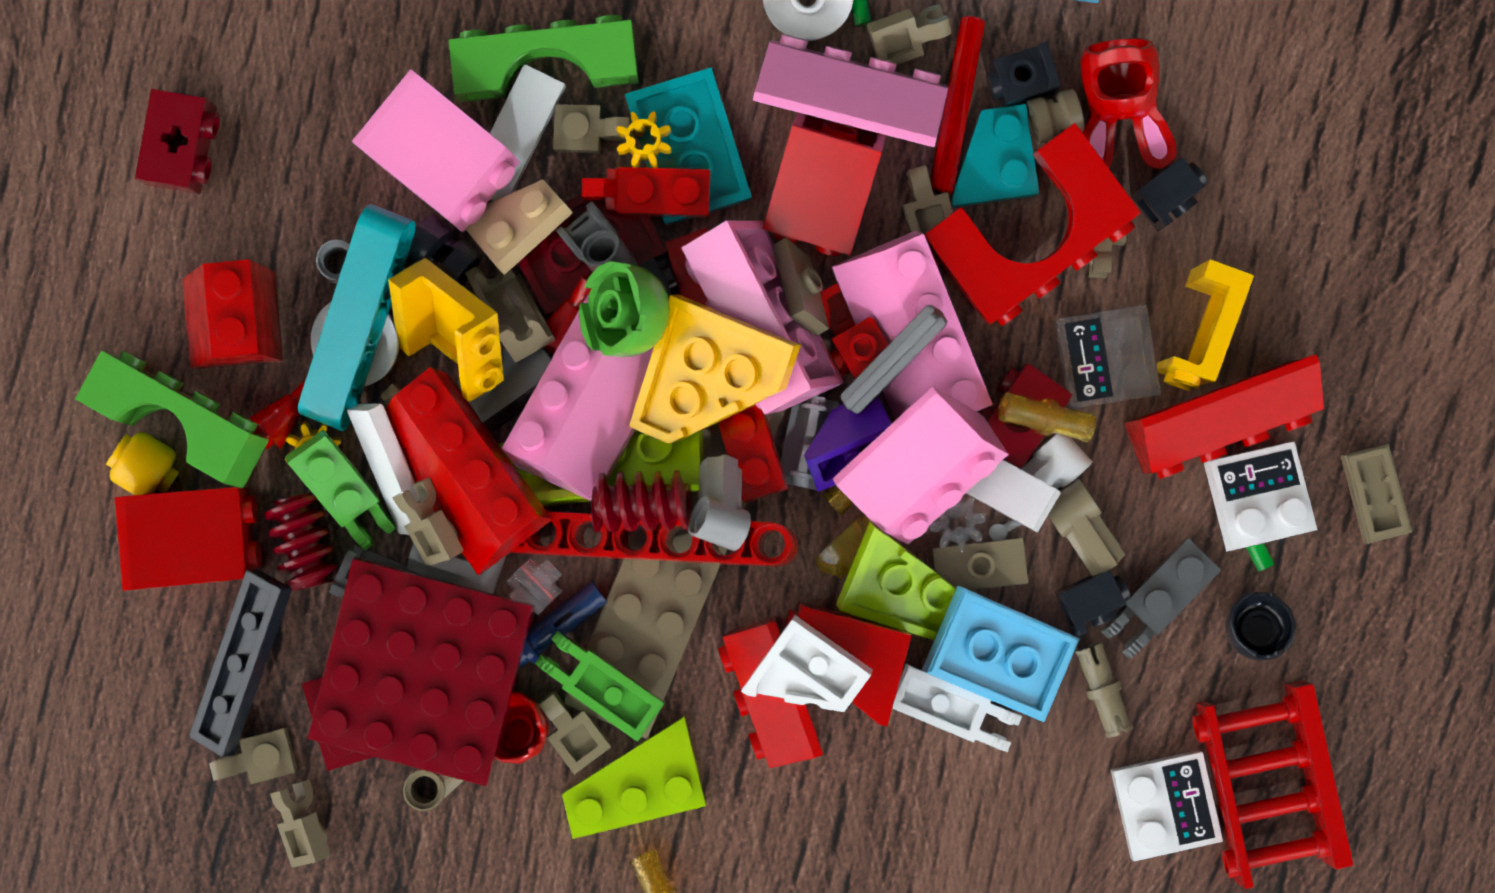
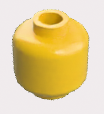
[106,431,179,495]

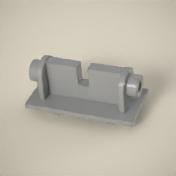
[781,396,839,490]

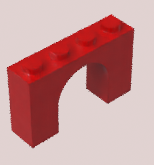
[924,123,1141,326]

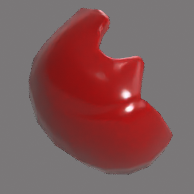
[496,692,549,764]

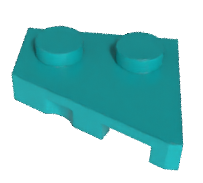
[950,104,1039,208]

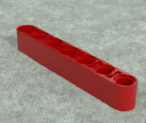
[510,512,798,567]

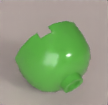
[579,261,670,358]

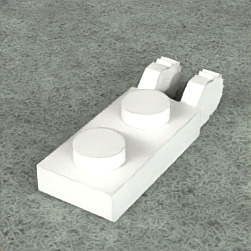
[892,663,1022,752]

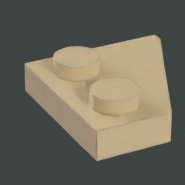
[465,180,573,275]

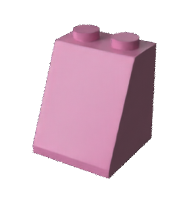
[352,69,520,232]

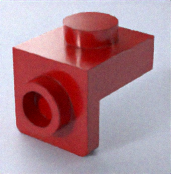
[829,317,888,379]

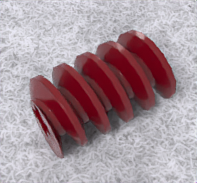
[591,470,693,533]
[264,492,338,592]

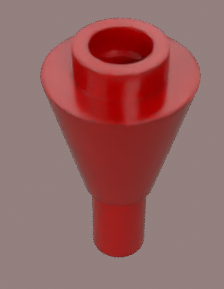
[543,274,591,354]
[248,377,307,450]

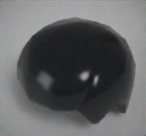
[1225,591,1297,661]

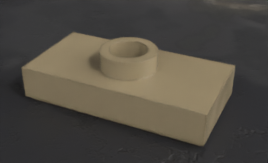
[773,238,829,336]
[1340,444,1412,544]
[931,538,1028,590]

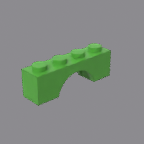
[448,15,639,102]
[75,350,269,488]

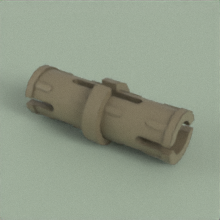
[1075,641,1133,738]

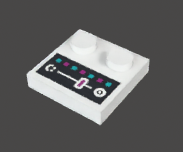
[1204,441,1317,552]
[1111,750,1223,861]

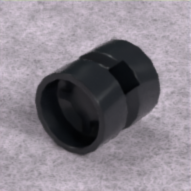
[405,213,483,286]

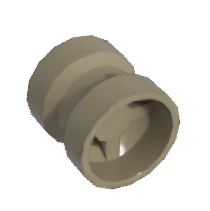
[1027,88,1084,144]

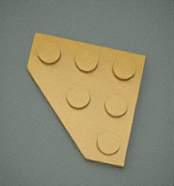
[629,295,801,444]

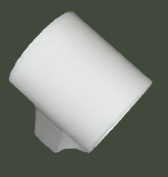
[1021,428,1092,489]

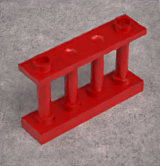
[1192,680,1354,889]

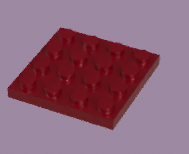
[307,558,535,787]

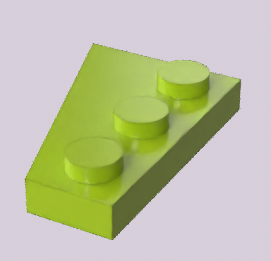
[836,521,957,640]
[562,715,706,839]

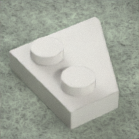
[741,615,873,712]

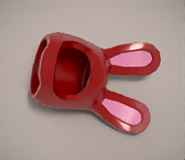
[1080,38,1177,169]

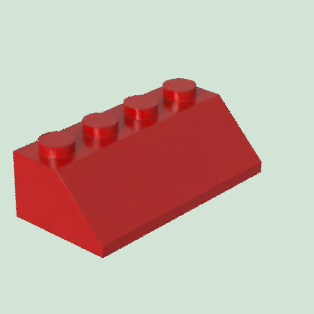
[1124,354,1324,479]
[385,367,552,575]

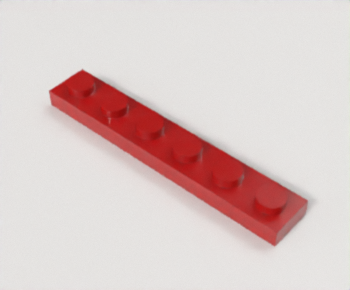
[665,227,788,503]

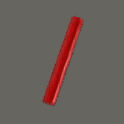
[930,16,985,194]

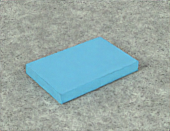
[922,586,1080,722]

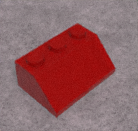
[717,617,823,768]

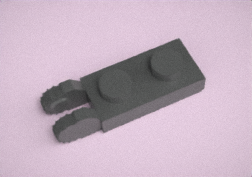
[1101,538,1221,659]

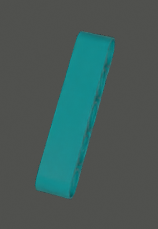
[298,204,416,431]

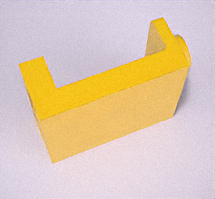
[388,258,504,402]
[1155,259,1254,391]

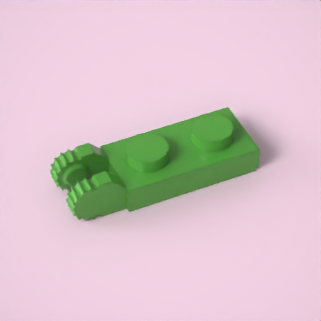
[285,430,397,550]
[535,631,665,742]

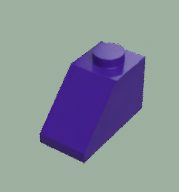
[804,396,892,492]

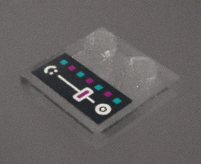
[1054,305,1161,410]

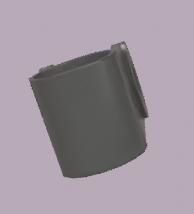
[556,201,637,272]

